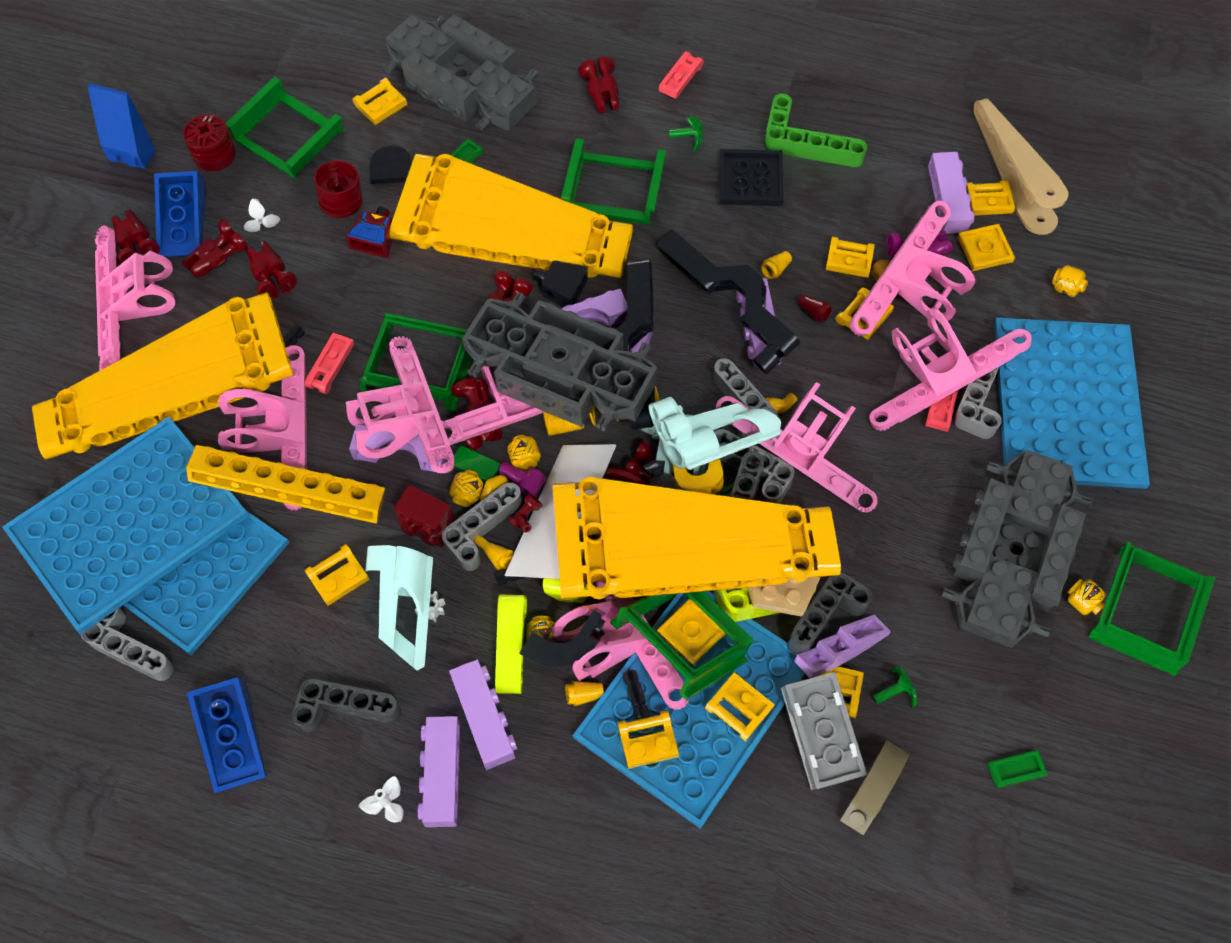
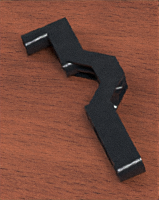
[655,229,800,374]
[617,259,655,430]

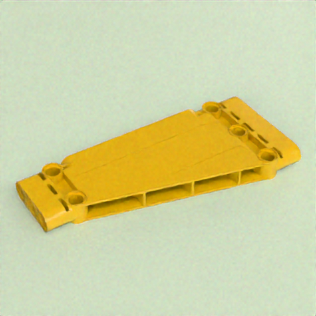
[390,154,633,278]
[32,292,294,460]
[552,477,841,599]

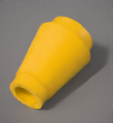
[761,251,792,279]
[565,681,604,706]

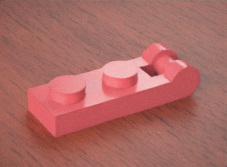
[659,51,704,99]
[305,333,354,394]

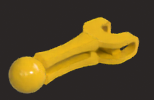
[673,458,724,495]

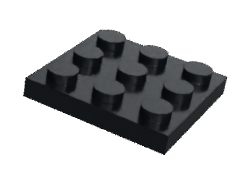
[720,149,784,206]

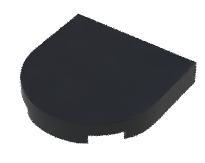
[370,146,412,184]

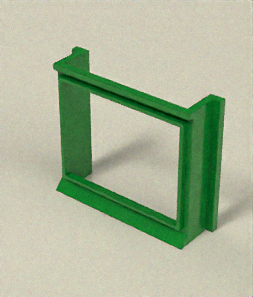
[226,76,344,179]
[561,138,666,225]
[359,313,473,412]
[1088,542,1216,676]
[610,591,753,700]

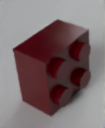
[394,485,455,548]

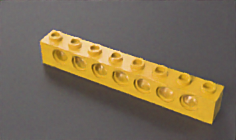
[186,445,385,524]

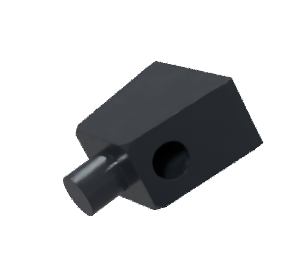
[533,261,588,307]

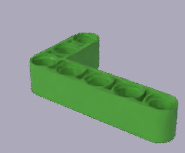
[764,94,867,167]

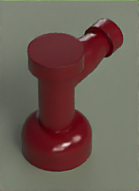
[508,493,543,533]

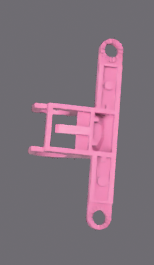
[850,201,975,336]
[95,225,175,371]
[870,308,1032,431]
[346,336,455,473]
[218,345,307,511]
[442,366,544,445]
[716,382,878,512]
[552,581,690,710]

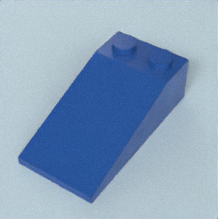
[87,83,156,169]
[154,171,205,257]
[187,676,267,793]

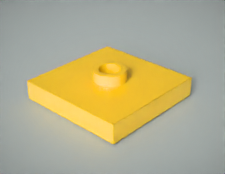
[957,224,1015,271]
[657,599,726,667]

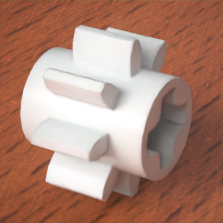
[414,591,445,622]

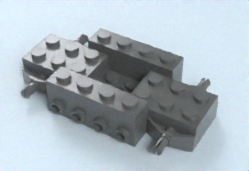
[383,14,538,131]
[462,292,657,431]
[941,449,1092,648]

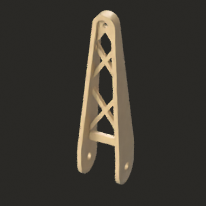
[974,98,1068,235]

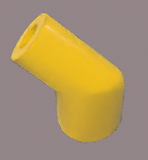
[765,393,798,414]
[479,475,508,501]

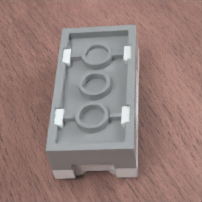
[781,672,867,790]

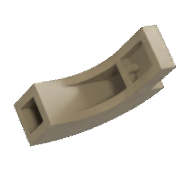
[840,740,909,835]

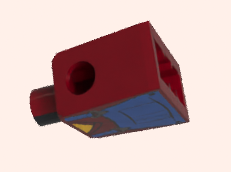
[346,206,393,259]

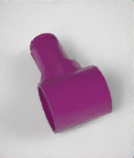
[499,461,547,497]

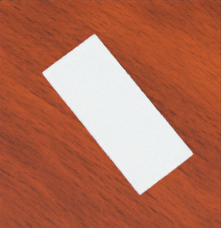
[505,444,616,579]

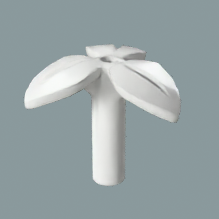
[244,198,280,232]
[359,776,404,822]

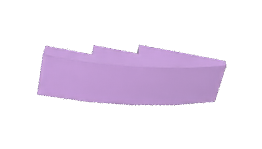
[794,615,891,678]

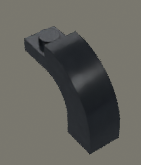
[519,608,606,667]

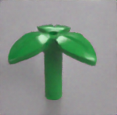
[669,116,703,152]
[873,667,917,708]

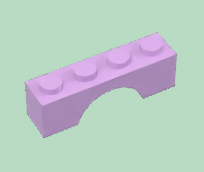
[562,289,628,328]
[349,424,447,472]

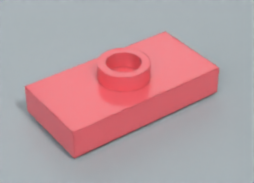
[925,390,958,432]

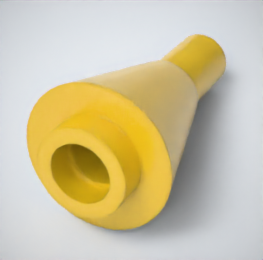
[474,535,513,570]

